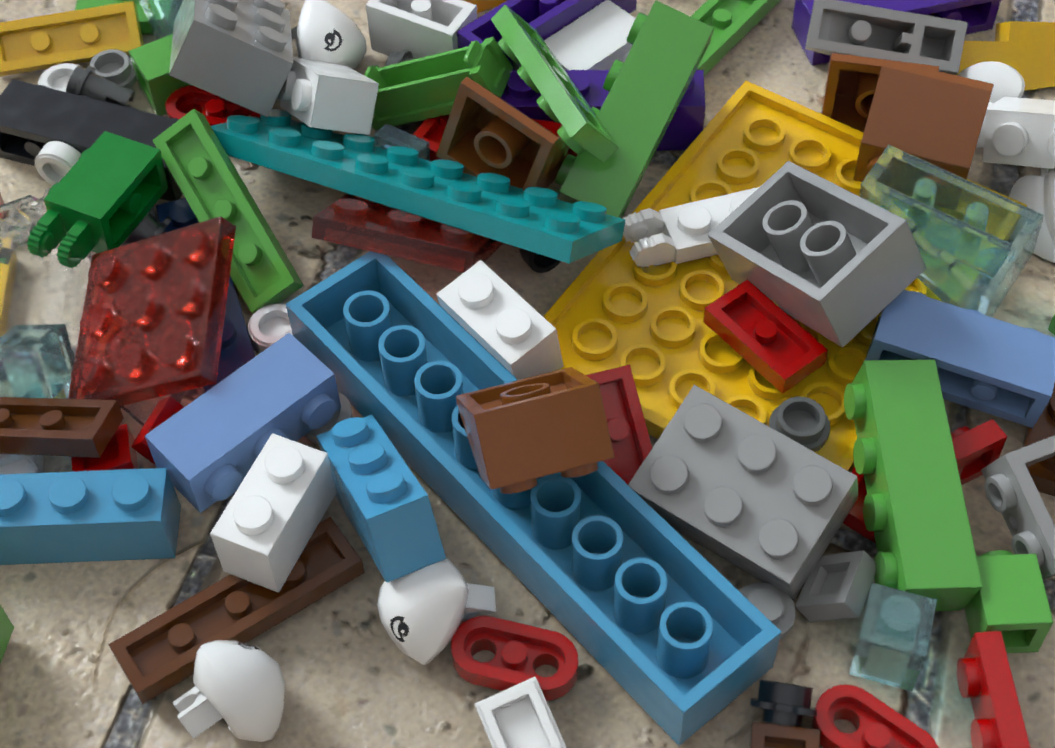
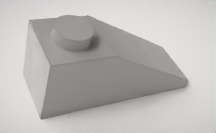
[805,0,968,75]

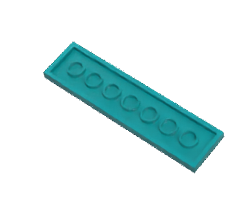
[211,109,625,264]

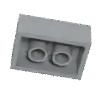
[169,0,294,117]
[708,161,927,348]
[628,385,858,601]

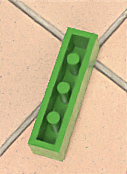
[555,0,714,219]
[844,360,983,612]

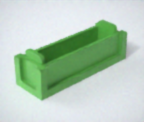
[364,37,513,130]

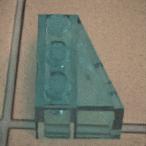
[859,145,1044,317]

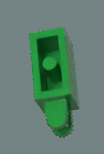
[27,131,168,269]

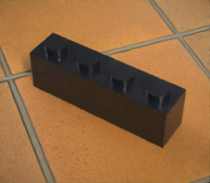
[0,79,183,201]

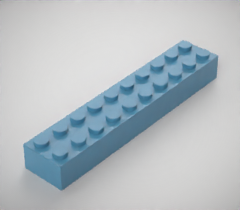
[286,246,781,746]

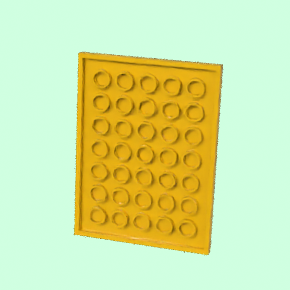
[543,80,1027,472]

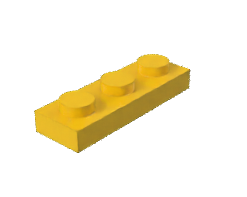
[0,1,144,76]

